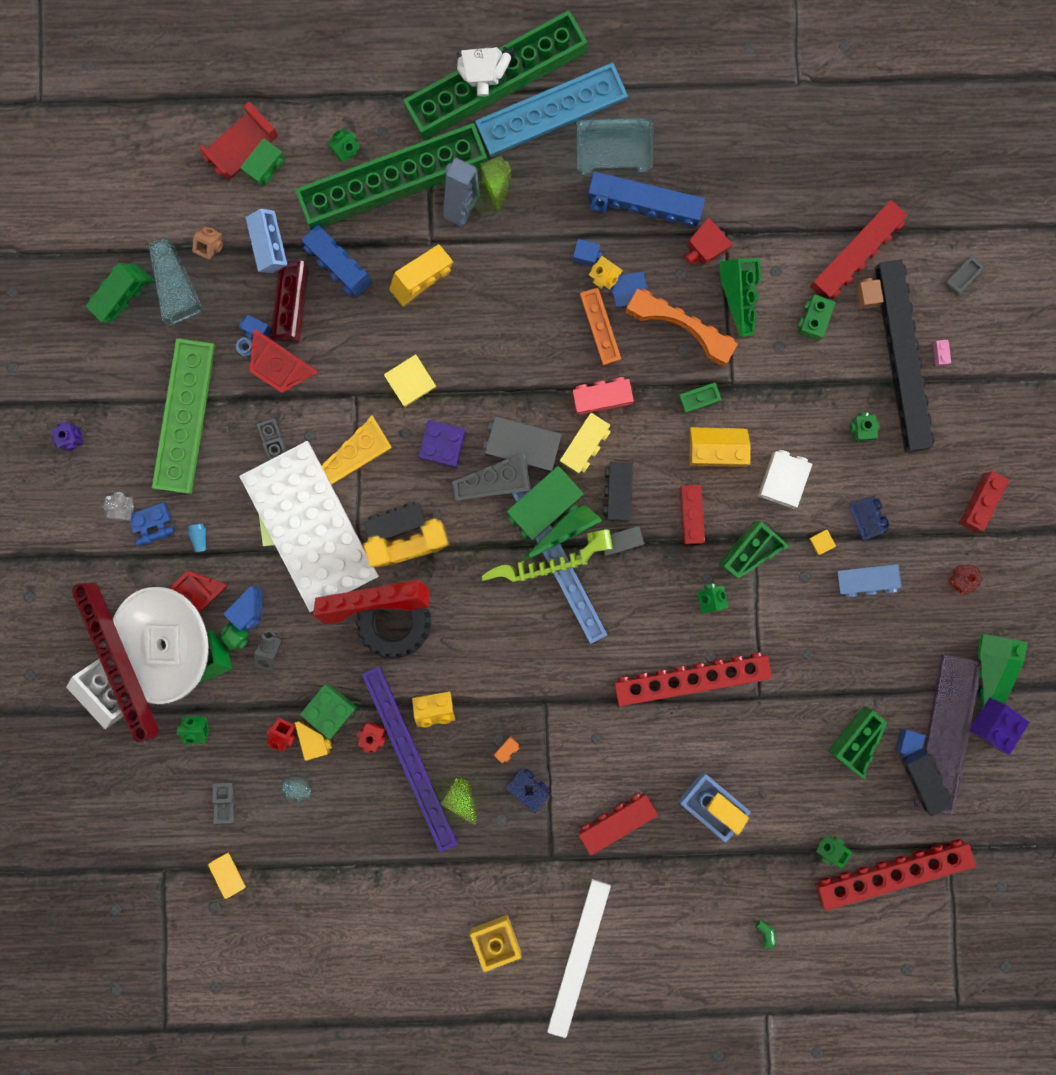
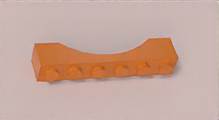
[625,288,738,367]

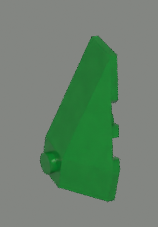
[719,258,761,337]
[978,634,1027,709]

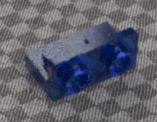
[850,496,889,541]

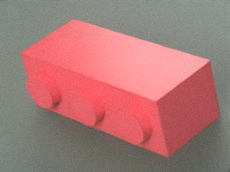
[572,377,634,415]

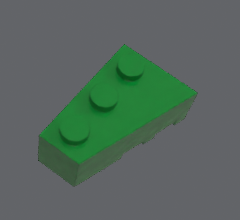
[828,706,887,780]

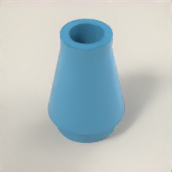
[187,523,207,552]

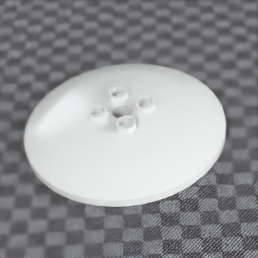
[113,587,208,704]

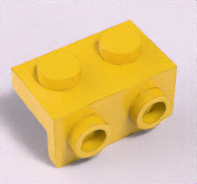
[412,692,455,728]

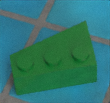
[86,263,154,322]
[718,521,789,579]

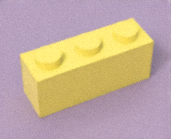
[559,413,611,475]

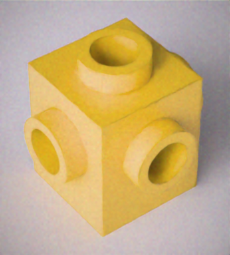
[589,256,623,290]

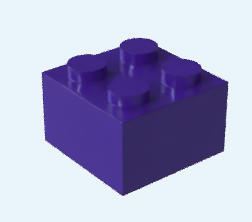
[418,420,466,469]
[969,698,1030,755]

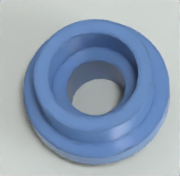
[236,337,253,356]

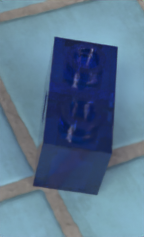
[505,768,550,813]

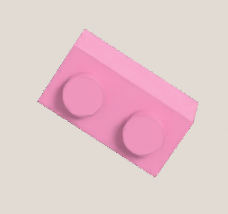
[933,340,951,367]

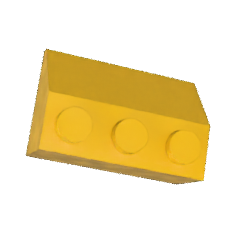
[689,427,751,467]

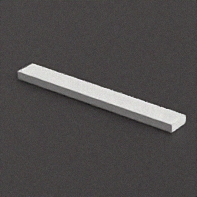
[547,879,611,1038]

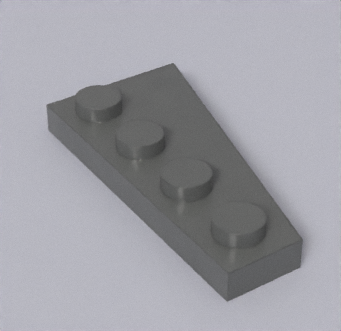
[453,452,531,501]

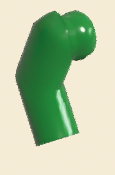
[755,919,777,950]

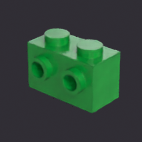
[797,294,836,342]

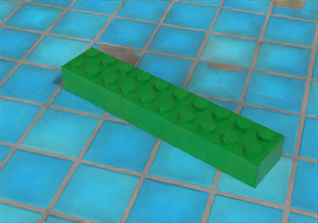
[403,10,588,141]
[295,123,488,230]

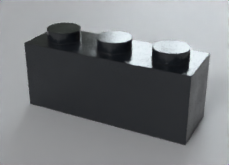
[603,462,633,522]
[364,501,426,540]
[900,749,952,817]

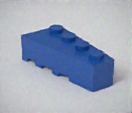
[301,224,372,298]

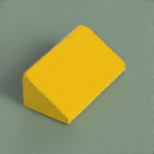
[705,792,749,835]
[208,852,246,899]

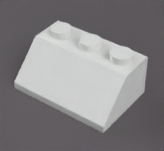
[66,659,123,729]

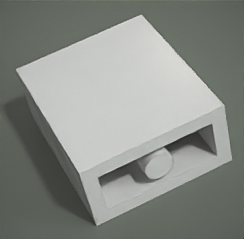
[758,450,812,509]

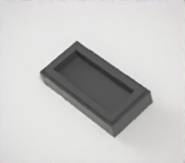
[944,255,985,296]

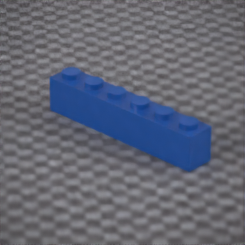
[588,171,705,227]

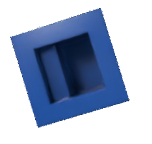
[239,315,271,340]

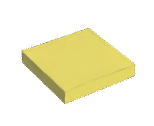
[384,354,436,407]

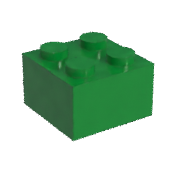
[300,683,358,740]

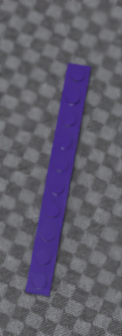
[362,666,458,852]

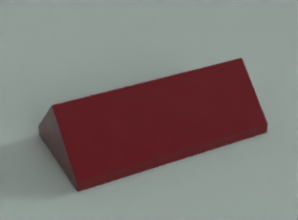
[270,261,309,343]

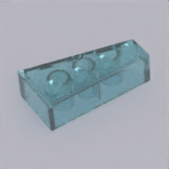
[149,236,203,326]

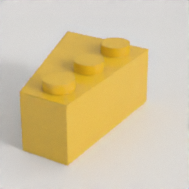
[389,244,453,307]

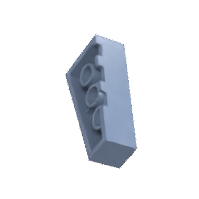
[443,158,480,228]

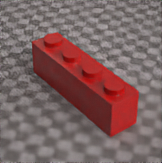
[578,792,658,855]

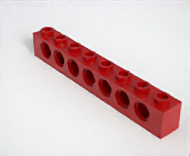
[614,652,772,706]
[814,839,976,911]

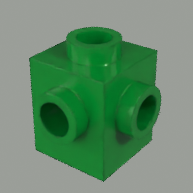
[326,128,360,162]
[850,412,880,442]
[697,583,728,614]
[177,716,209,745]
[816,835,853,868]

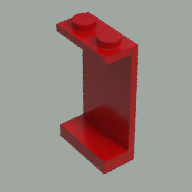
[199,102,278,180]

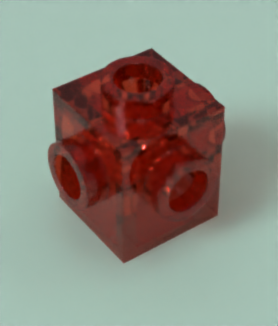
[947,565,984,595]

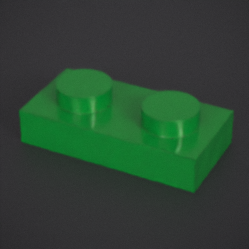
[679,382,722,413]

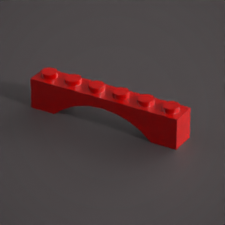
[313,580,430,625]

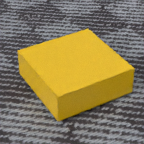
[809,530,836,555]

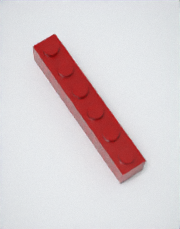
[809,200,908,299]

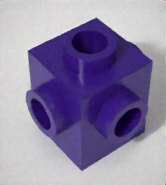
[51,422,84,451]

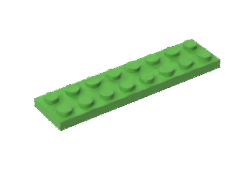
[152,338,216,494]

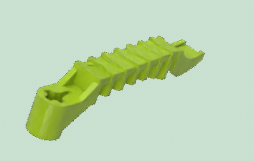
[482,529,613,582]

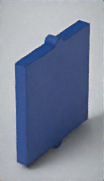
[611,272,648,308]

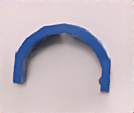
[590,184,611,214]

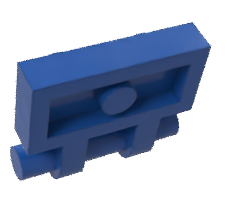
[127,502,175,546]

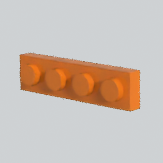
[580,288,621,366]

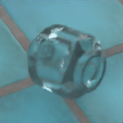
[281,776,311,803]

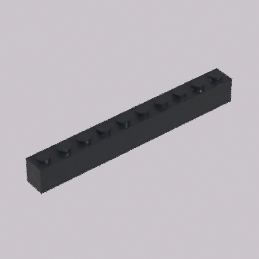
[874,259,935,453]

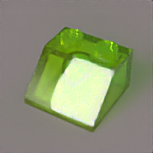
[480,156,512,211]
[441,778,478,825]

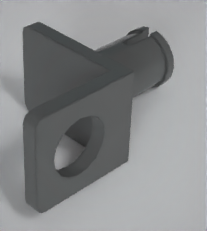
[254,630,282,672]

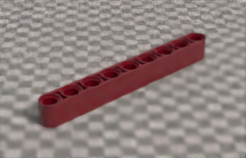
[72,582,159,743]

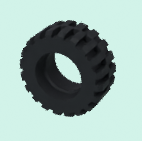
[355,608,432,659]

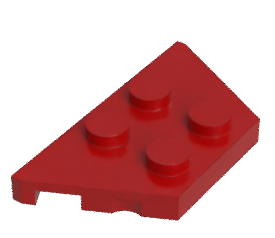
[249,329,318,393]
[169,570,228,614]

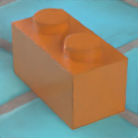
[494,736,519,763]

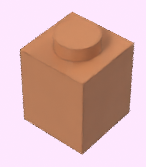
[856,278,884,309]

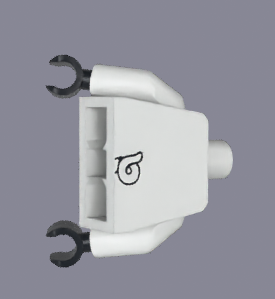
[456,47,515,97]

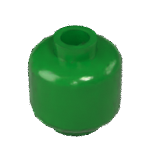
[220,622,249,650]

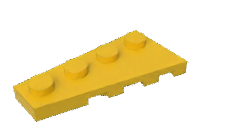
[321,415,392,485]

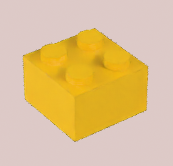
[470,915,521,972]

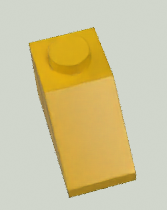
[295,720,332,761]

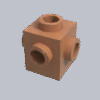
[192,226,223,259]

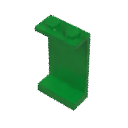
[507,466,584,541]

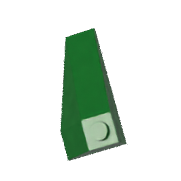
[523,505,602,561]
[198,630,232,683]

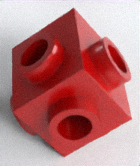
[266,717,296,753]
[356,721,386,754]

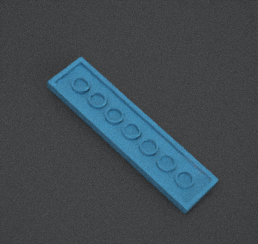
[475,63,628,157]

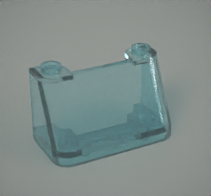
[576,118,654,174]

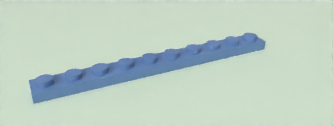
[512,487,607,644]

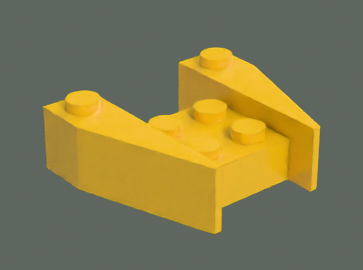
[364,519,449,568]

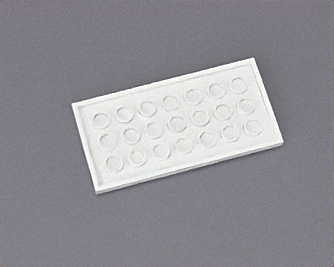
[239,441,379,612]

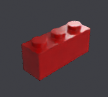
[958,471,1009,533]
[679,485,705,545]

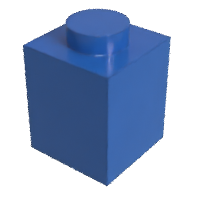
[573,239,602,267]
[895,728,926,757]

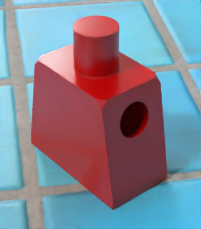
[684,218,733,265]

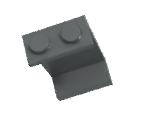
[483,416,562,473]

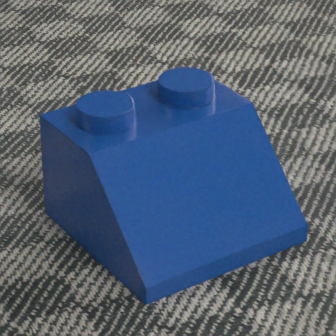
[224,586,262,631]

